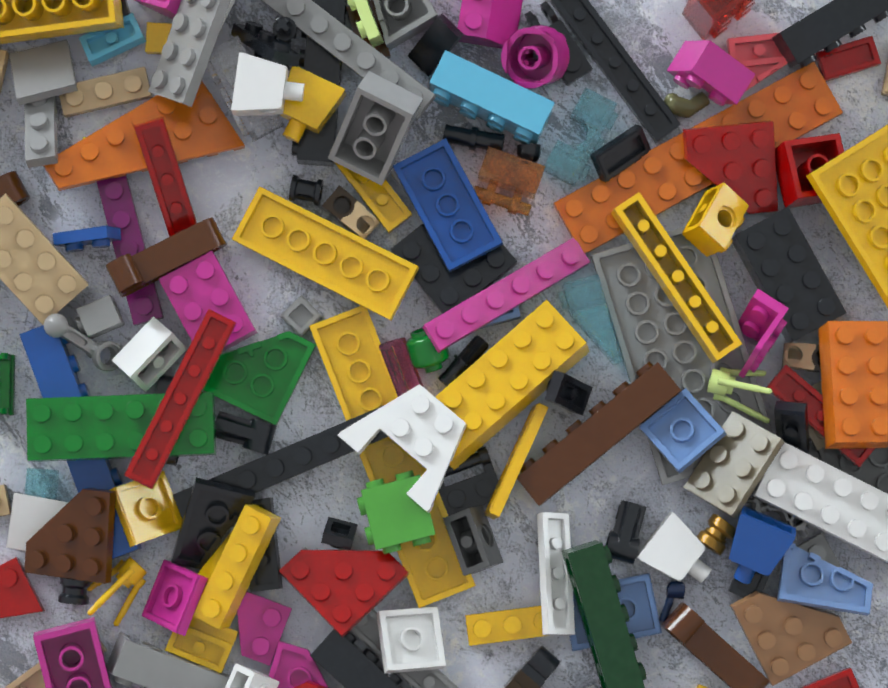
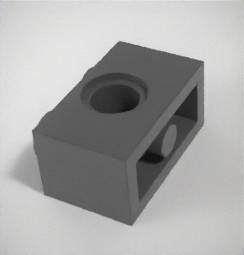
[443,505,504,576]

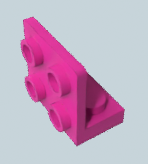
[738,289,789,378]

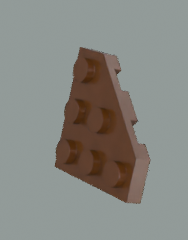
[25,488,116,584]

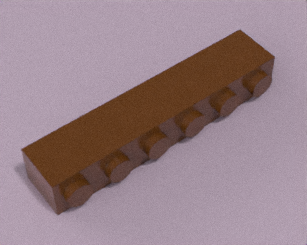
[517,362,681,506]

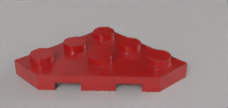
[683,121,778,214]
[279,550,409,638]

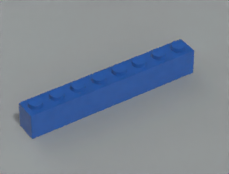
[19,325,142,560]

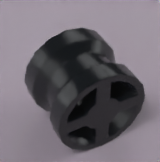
[58,578,91,605]

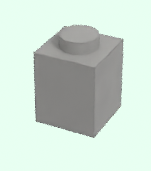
[75,295,125,339]

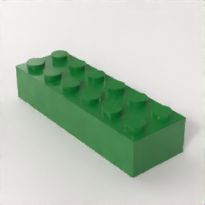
[26,392,216,462]

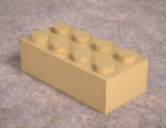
[0,193,89,325]

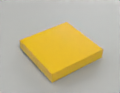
[110,471,183,547]

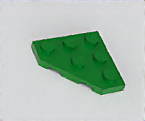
[203,331,316,426]

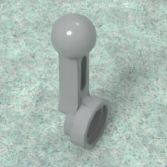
[44,314,122,371]

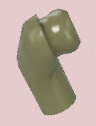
[664,92,710,118]

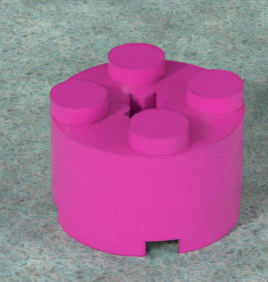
[501,25,570,88]

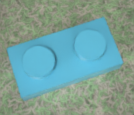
[79,13,146,67]

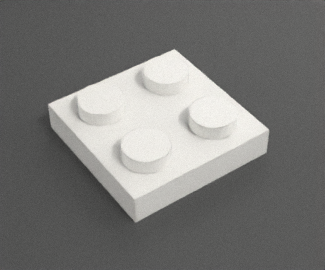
[376,607,446,674]

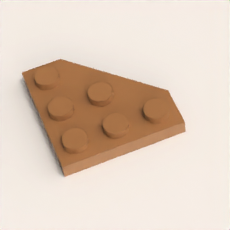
[730,591,852,686]

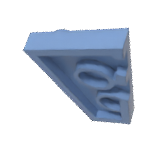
[777,543,873,616]

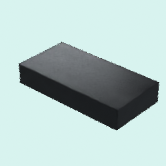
[408,13,464,77]
[590,124,651,182]

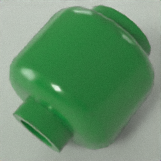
[406,328,449,373]

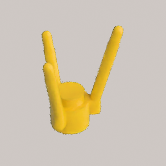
[87,556,147,626]

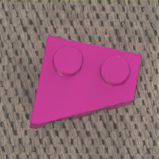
[237,591,292,666]

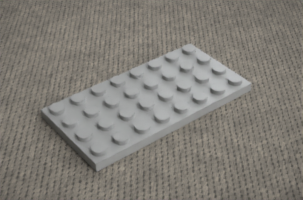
[591,226,773,485]

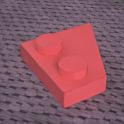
[727,33,787,92]

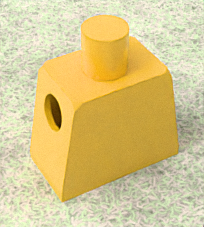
[280,66,346,143]

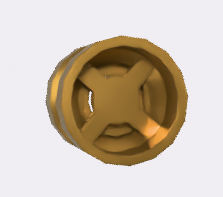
[697,513,736,556]

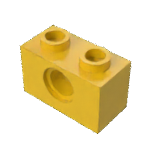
[682,182,749,257]

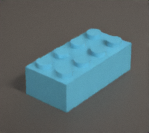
[429,50,555,144]

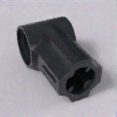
[215,411,277,455]
[606,500,646,565]

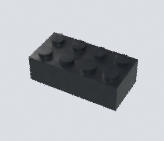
[732,207,846,343]

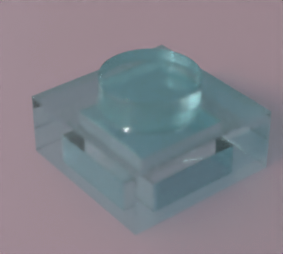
[25,468,59,500]

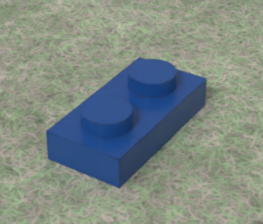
[53,225,121,252]

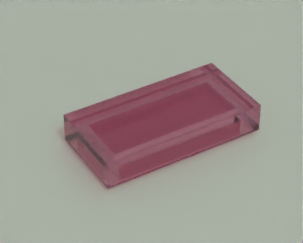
[379,337,424,397]

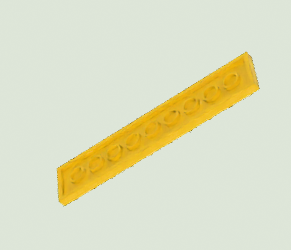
[309,306,476,608]

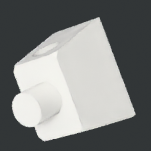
[231,52,305,116]
[636,512,712,583]

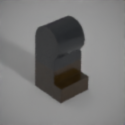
[504,646,561,688]

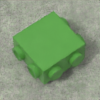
[357,471,436,554]

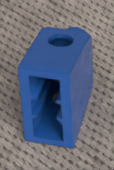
[729,506,796,584]

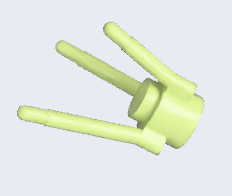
[707,367,772,424]

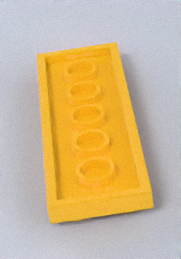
[232,186,419,321]

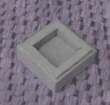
[280,295,323,337]

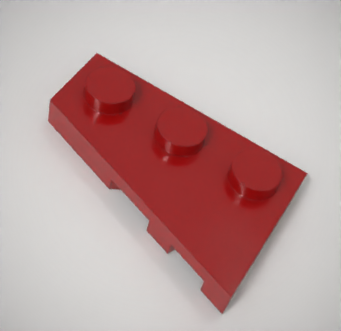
[0,557,45,618]

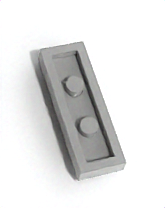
[24,96,58,168]

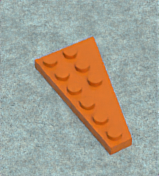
[43,81,245,191]

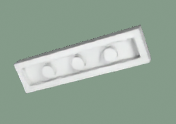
[537,512,575,636]

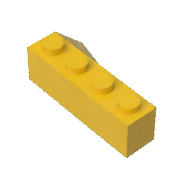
[193,504,281,629]

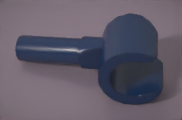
[659,581,685,622]

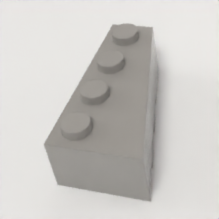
[373,0,439,50]
[107,632,230,688]

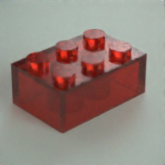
[682,0,756,40]

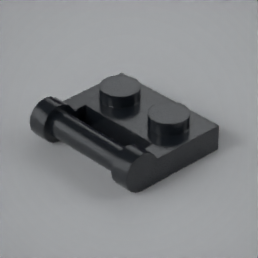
[439,446,498,516]

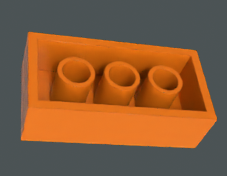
[818,321,888,449]

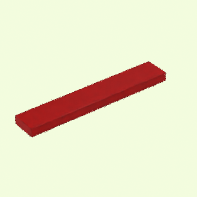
[124,309,237,489]

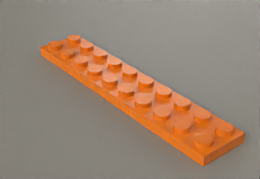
[553,61,843,254]

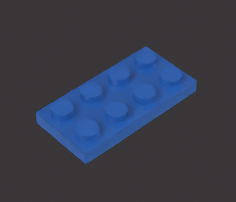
[393,138,503,273]

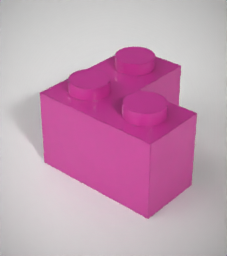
[667,40,755,106]

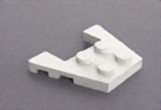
[338,384,467,514]

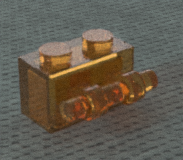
[474,146,545,216]

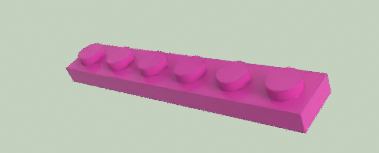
[422,238,590,353]

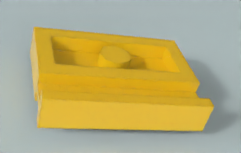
[165,616,239,673]

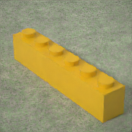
[611,192,742,363]

